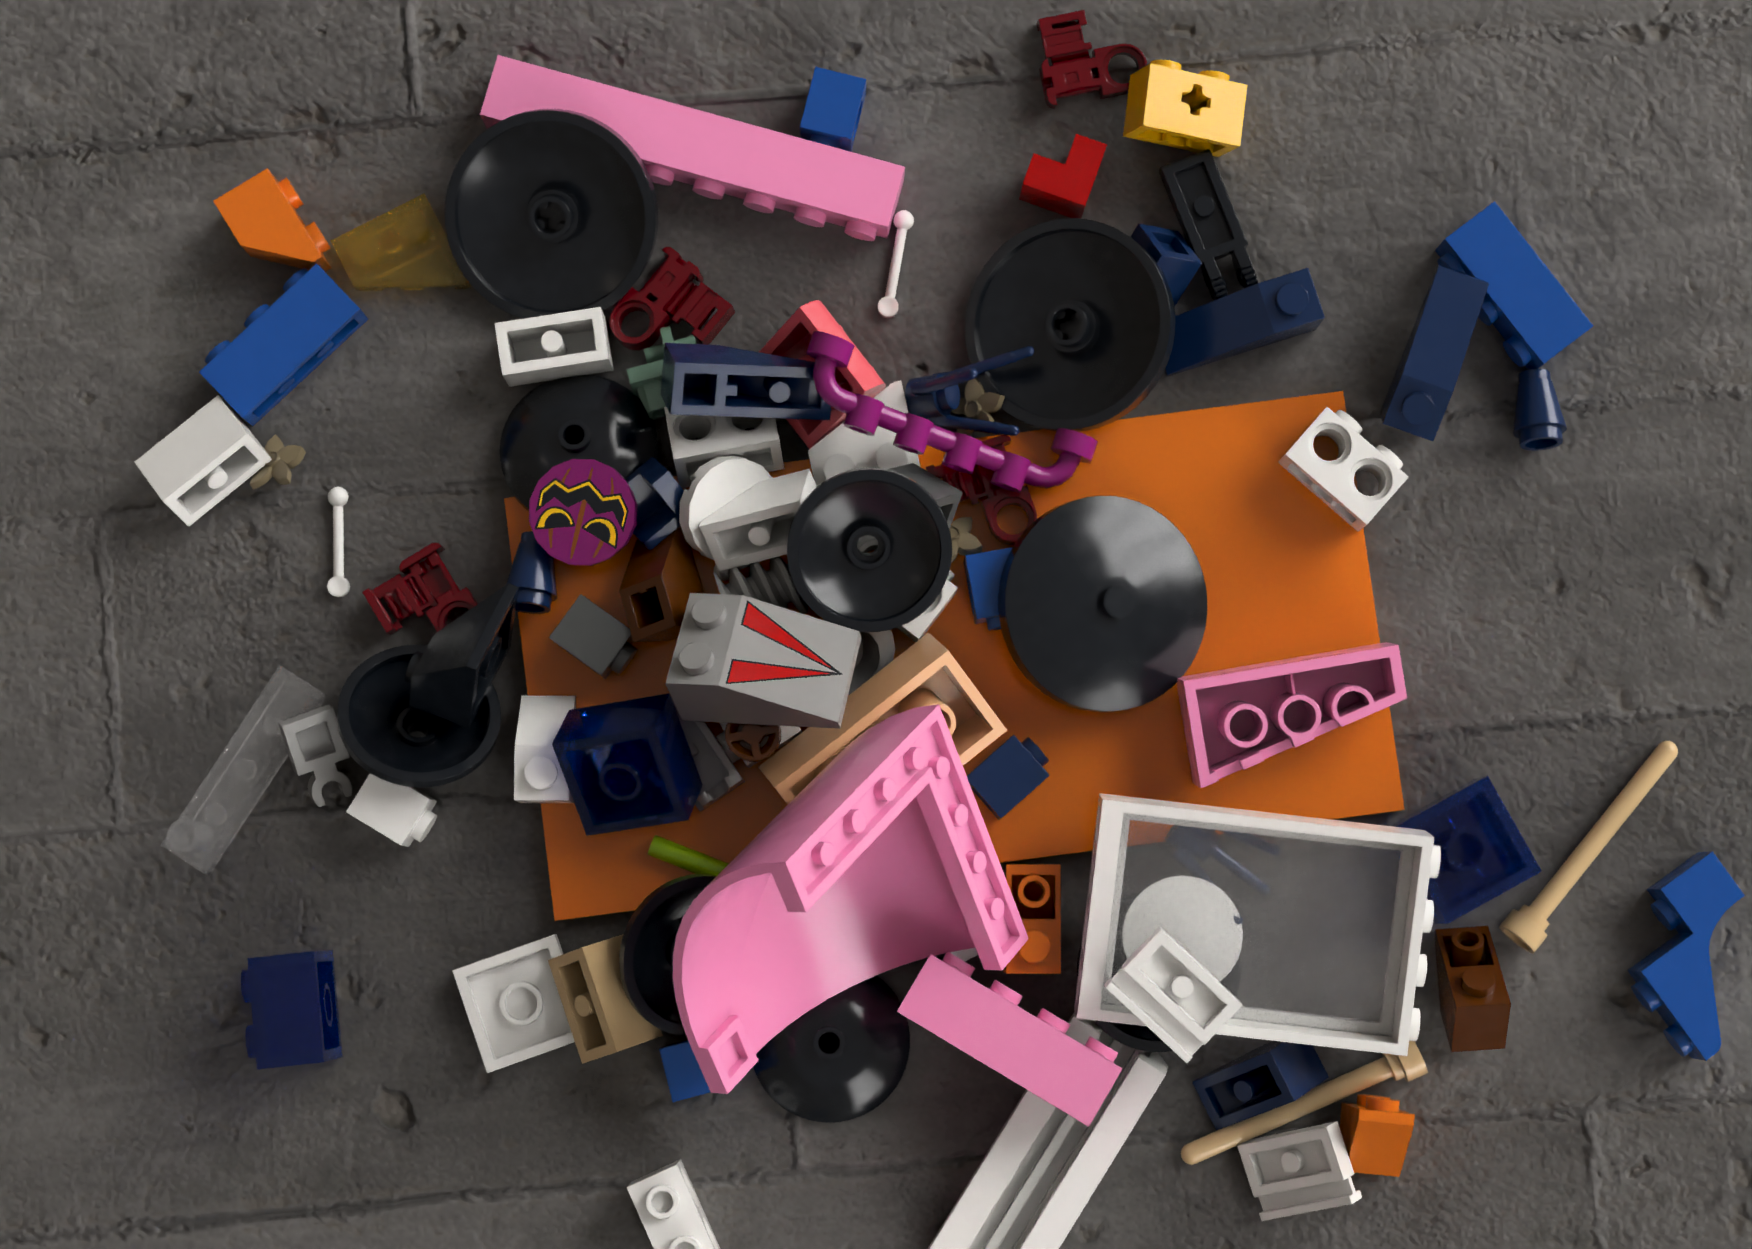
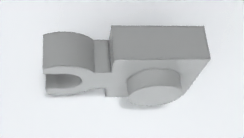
[278,704,352,807]

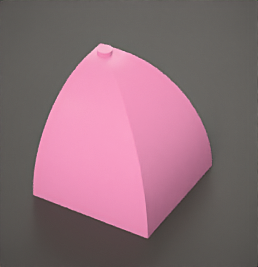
[673,704,1029,1094]

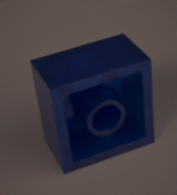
[552,693,703,836]
[1390,776,1542,924]
[241,950,343,1070]

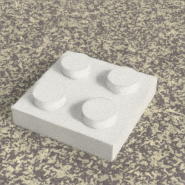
[452,934,575,1073]

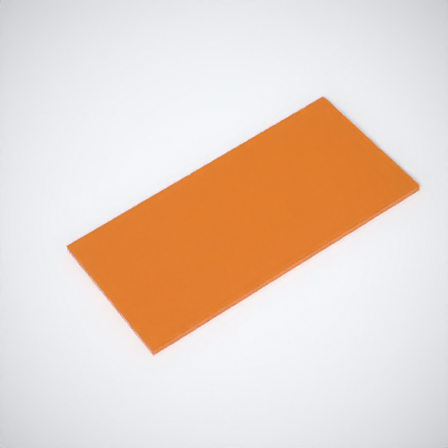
[504,391,1405,921]

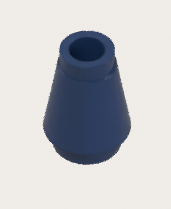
[1513,368,1567,451]
[506,531,557,614]

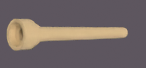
[1499,741,1678,953]
[1181,1041,1428,1165]

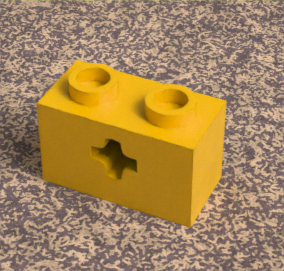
[1123,60,1247,157]

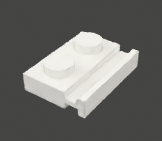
[1104,926,1242,1063]
[1237,1121,1362,1221]

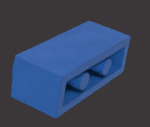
[1435,201,1593,369]
[199,263,368,426]

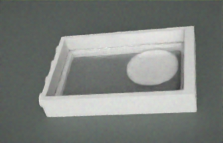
[1074,793,1441,1056]

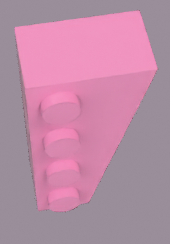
[1177,642,1407,788]
[897,951,1123,1127]

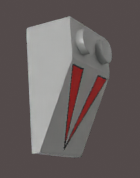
[665,593,862,729]

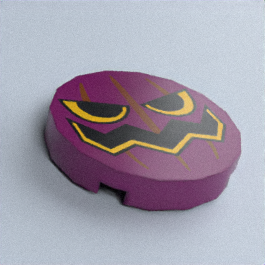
[529,459,637,566]

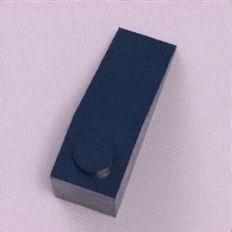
[1380,265,1489,441]
[1164,268,1325,377]
[660,343,835,420]

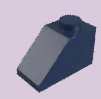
[1192,1041,1329,1131]

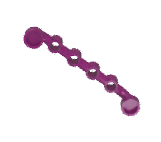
[806,331,1098,493]

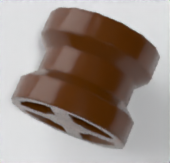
[725,723,781,762]

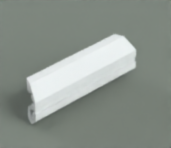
[928,1011,1168,1249]

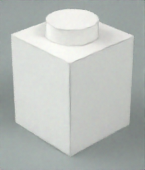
[346,773,437,847]

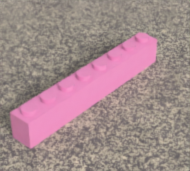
[480,55,905,241]

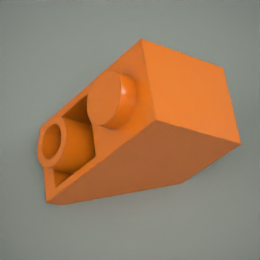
[213,168,331,272]
[1003,864,1061,974]
[1340,1094,1415,1177]

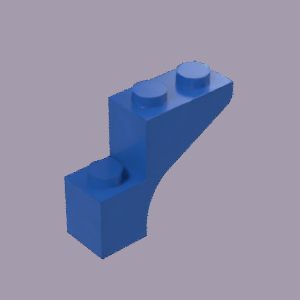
[1627,851,1745,1061]

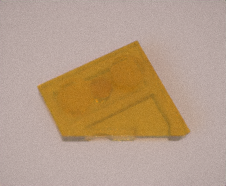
[330,193,472,291]

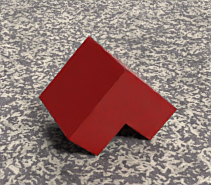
[1019,134,1107,218]

